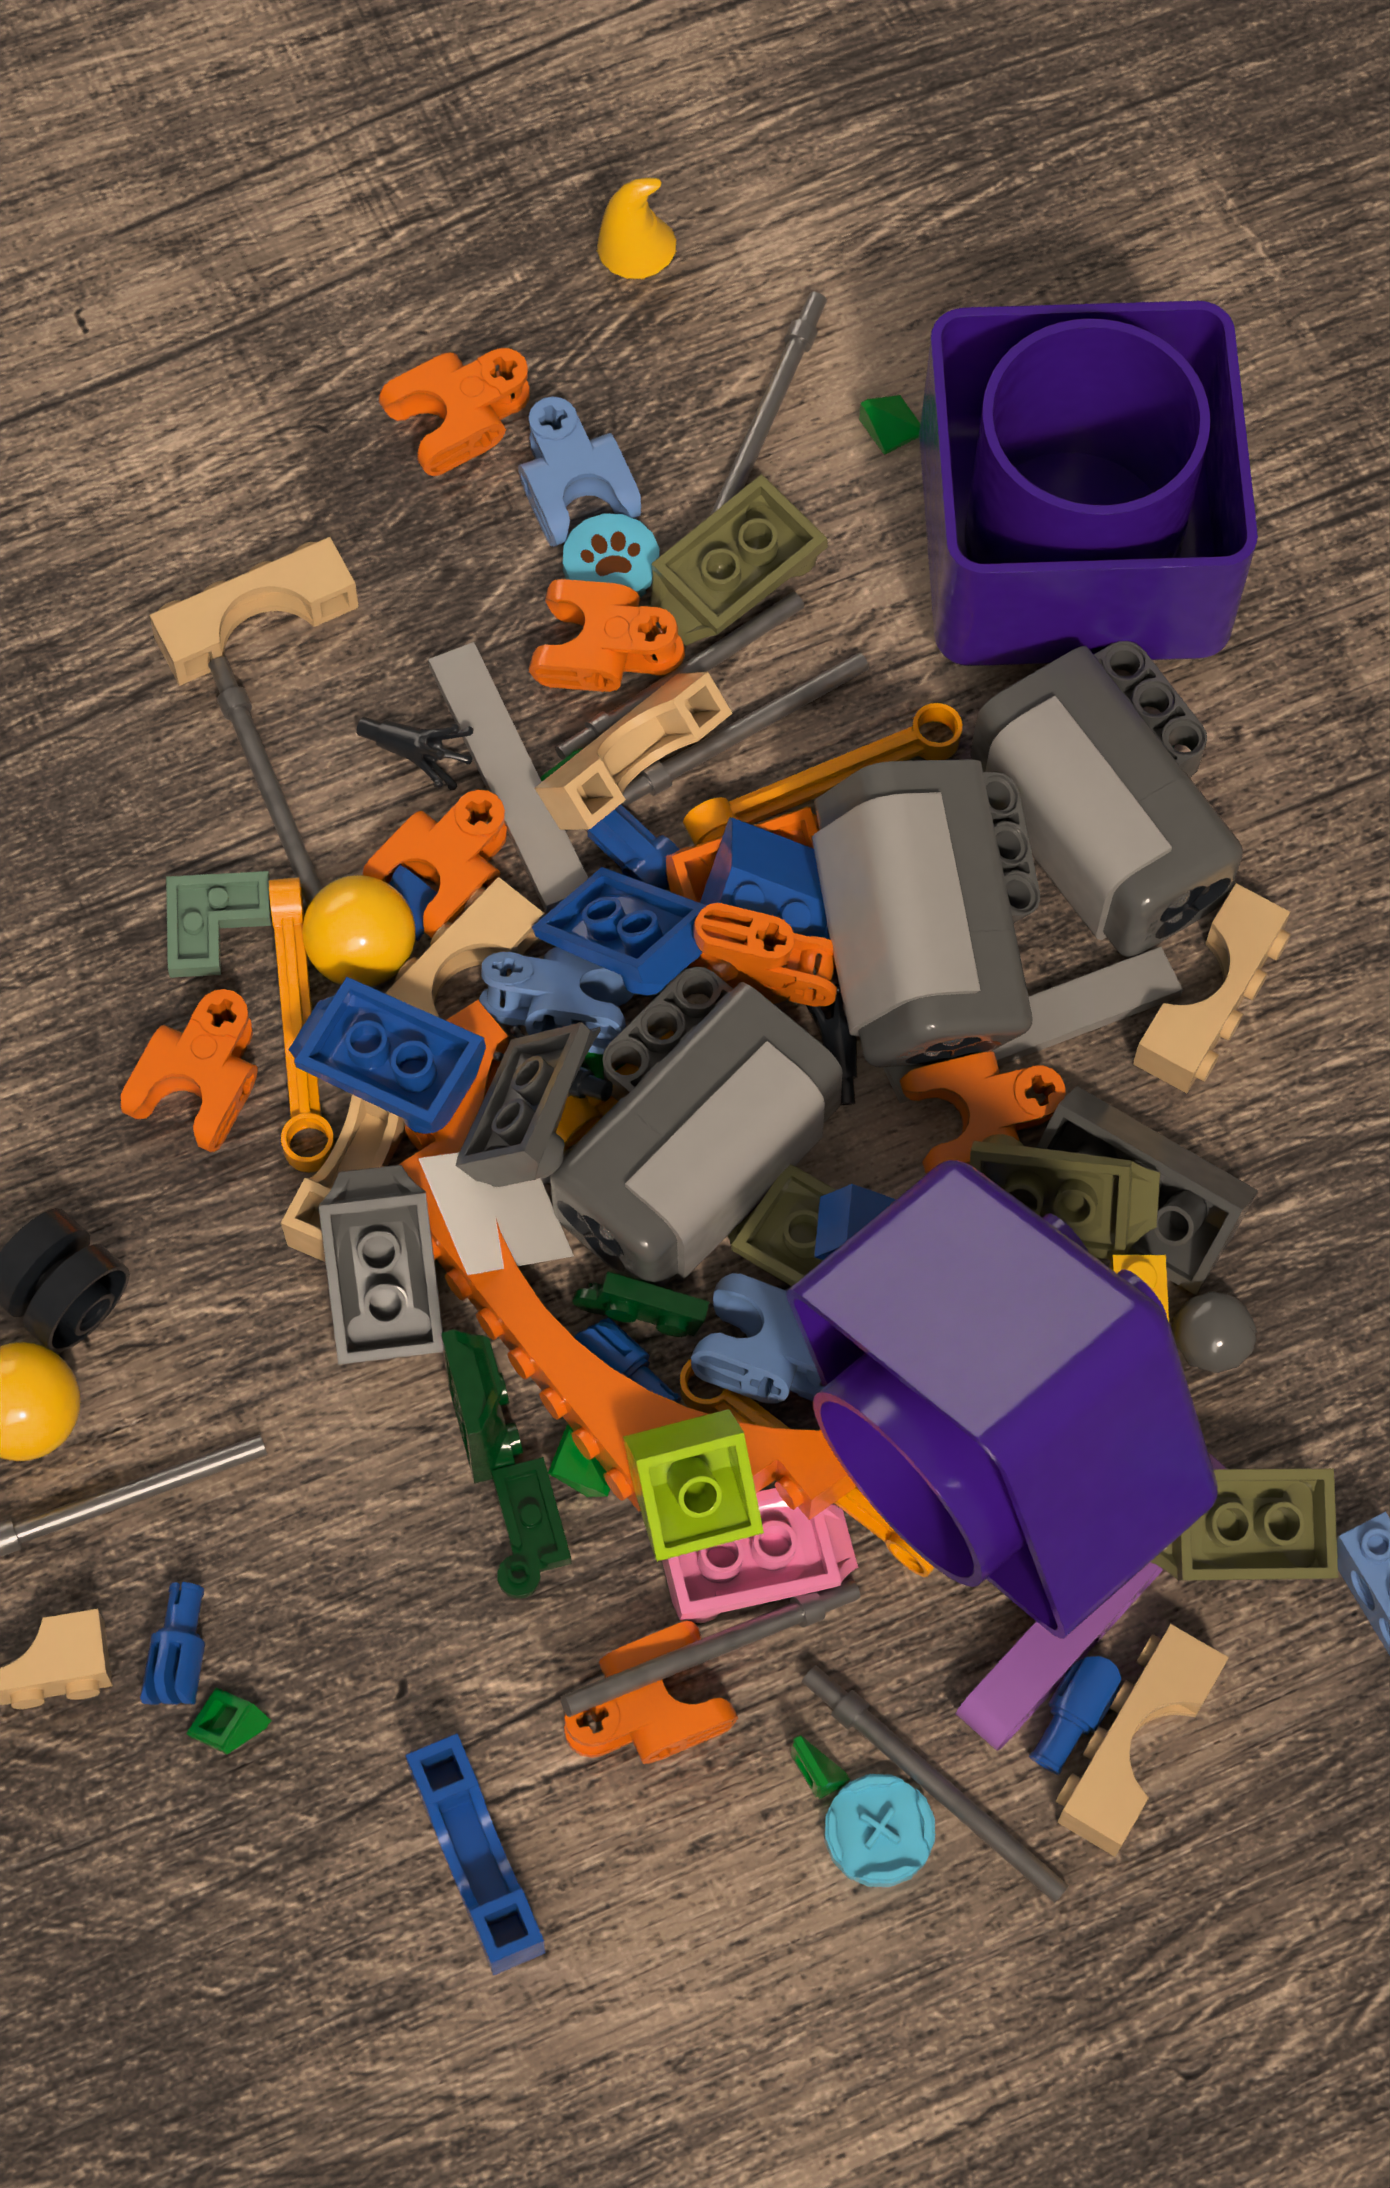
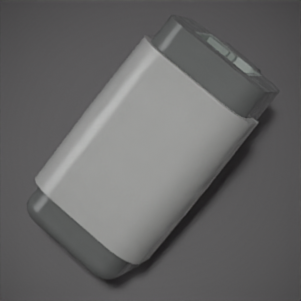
[970,641,1243,957]
[812,759,1040,1068]
[550,967,843,1288]

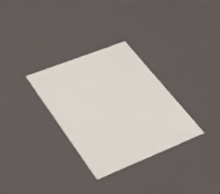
[418,1152,574,1275]

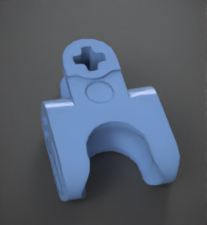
[518,397,641,547]
[479,947,634,1054]
[691,1273,824,1404]

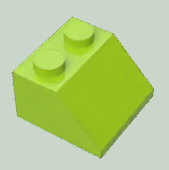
[623,1409,764,1561]

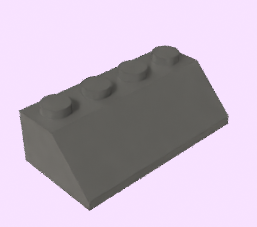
[1036,1086,1258,1295]

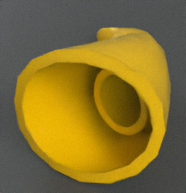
[597,178,676,279]

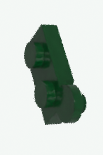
[572,1272,709,1337]
[491,1457,572,1599]

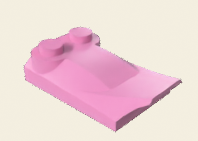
[662,1488,858,1623]

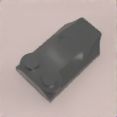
[455,1022,601,1187]
[318,1165,443,1365]

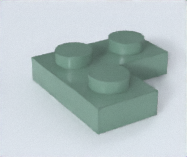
[166,871,271,978]

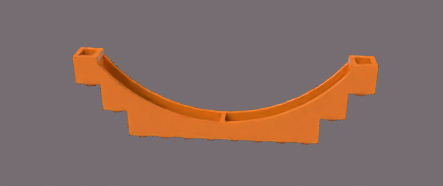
[398,1000,857,1520]

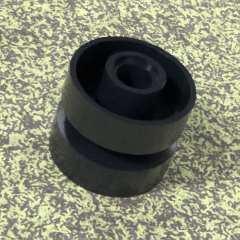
[0,1208,130,1353]

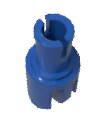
[574,1318,682,1403]
[140,1582,205,1705]
[1029,1656,1121,1775]

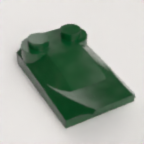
[441,1329,523,1484]

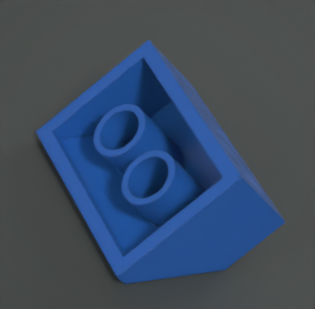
[700,817,830,955]

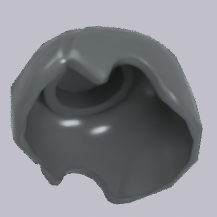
[1171,1292,1257,1373]

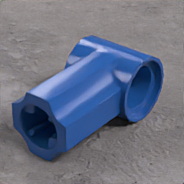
[587,804,680,890]

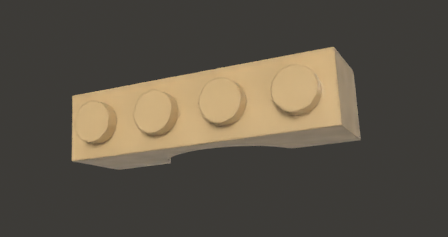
[149,537,359,686]
[534,671,732,830]
[385,877,545,1018]
[1133,883,1291,1093]
[281,1095,406,1262]
[0,1609,113,1709]
[1056,1624,1229,1857]

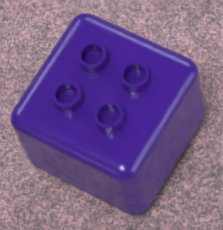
[919,301,1258,666]
[786,1160,1218,1639]

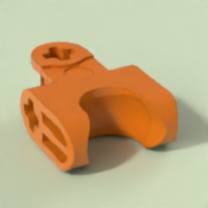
[379,348,530,476]
[529,579,685,692]
[362,790,507,939]
[684,903,837,1007]
[121,989,258,1152]
[899,1051,1066,1174]
[564,1621,738,1764]

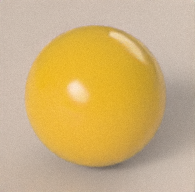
[302,875,416,987]
[0,1342,81,1461]

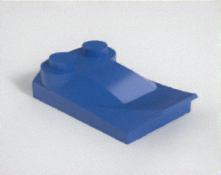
[532,867,707,996]
[288,977,486,1134]

